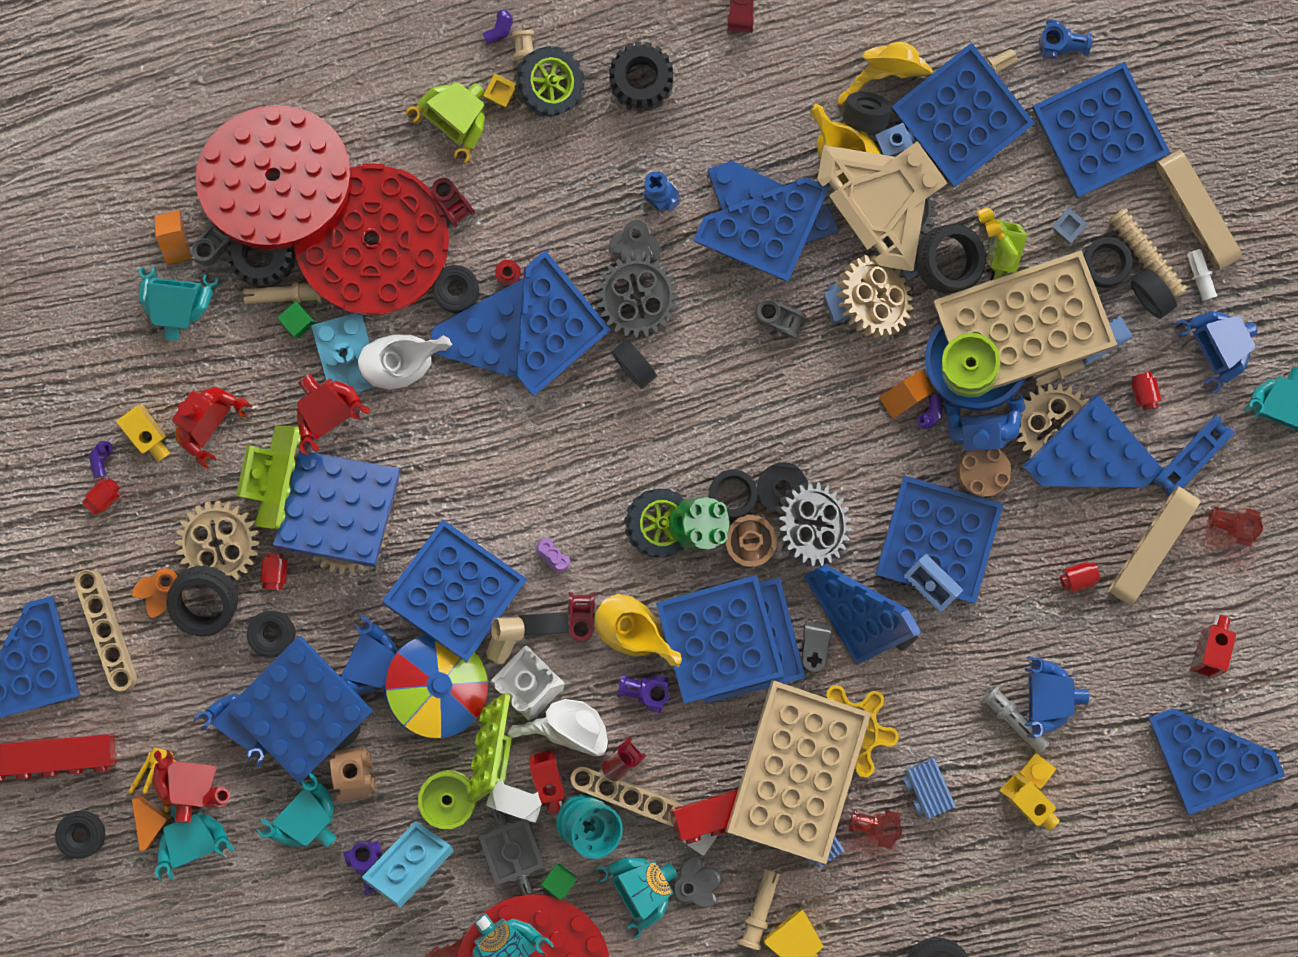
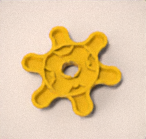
[826,685,899,777]

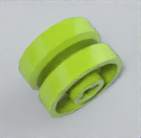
[942,333,1000,398]
[418,770,477,829]

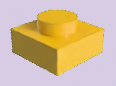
[483,73,516,109]
[1019,752,1056,789]

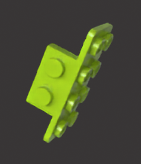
[236,426,300,529]
[467,693,512,804]

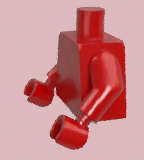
[296,374,370,456]
[172,386,253,469]

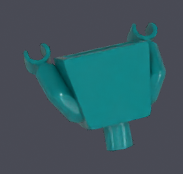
[139,266,219,340]
[1244,366,1298,431]
[255,772,337,849]
[155,807,235,882]

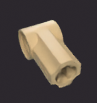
[486,617,525,664]

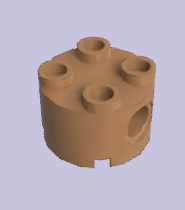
[956,449,1011,498]
[724,515,777,567]
[330,746,377,803]

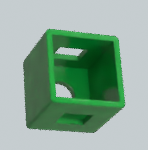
[277,302,316,340]
[541,862,578,900]

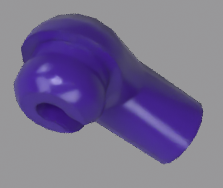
[482,10,513,45]
[917,394,942,430]
[89,441,113,478]

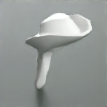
[358,335,452,390]
[507,699,608,756]

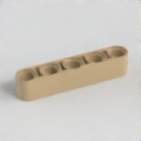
[1156,150,1242,271]
[1108,486,1201,606]
[74,570,137,691]
[571,766,684,827]

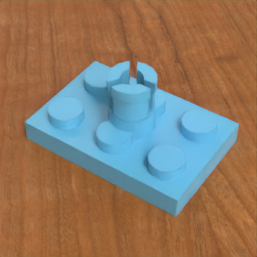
[311,313,377,393]
[362,821,454,908]

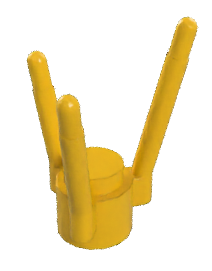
[128,747,176,813]

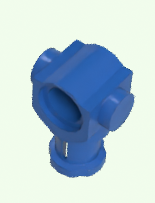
[1038,20,1092,59]
[643,171,680,214]

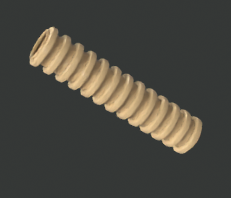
[1108,209,1187,298]

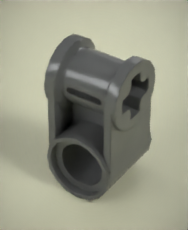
[192,223,231,266]
[755,299,807,339]
[801,622,831,673]

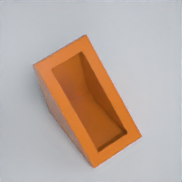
[155,210,192,266]
[879,369,936,419]
[132,797,171,851]

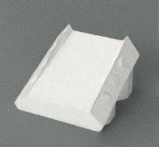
[490,646,565,720]
[486,780,542,822]

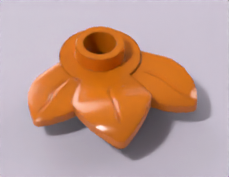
[132,568,184,618]

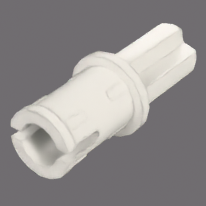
[1187,249,1218,301]

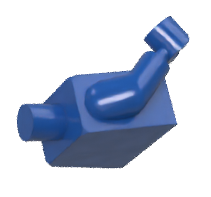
[1175,311,1258,393]
[945,395,1025,451]
[341,615,396,695]
[1025,656,1089,738]
[194,693,267,767]

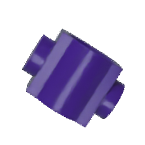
[617,674,669,713]
[343,841,383,895]

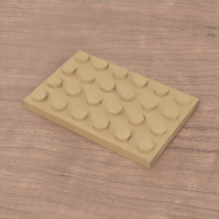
[933,250,1117,390]
[725,681,871,864]

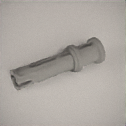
[980,685,1049,754]

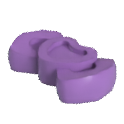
[536,538,570,573]

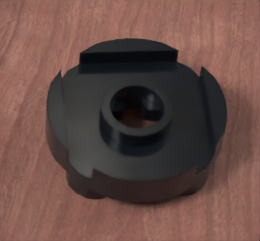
[757,462,808,514]

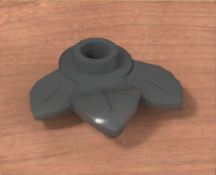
[609,220,660,264]
[674,855,722,907]

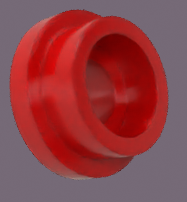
[495,260,521,285]

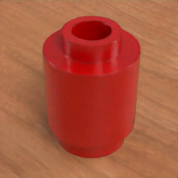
[1131,372,1162,411]
[82,477,121,516]
[260,553,288,590]
[1060,561,1101,593]

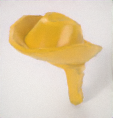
[838,42,933,106]
[810,104,882,184]
[594,594,682,667]

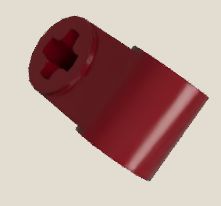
[727,0,754,33]
[432,178,476,228]
[568,592,595,642]
[602,736,647,781]

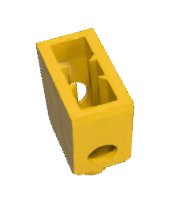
[116,403,170,462]
[999,772,1059,831]
[763,908,824,957]

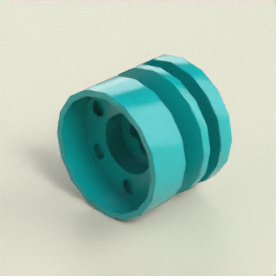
[556,794,623,859]

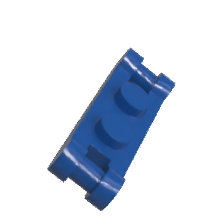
[1153,414,1235,496]

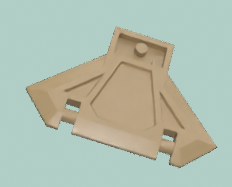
[817,141,947,272]

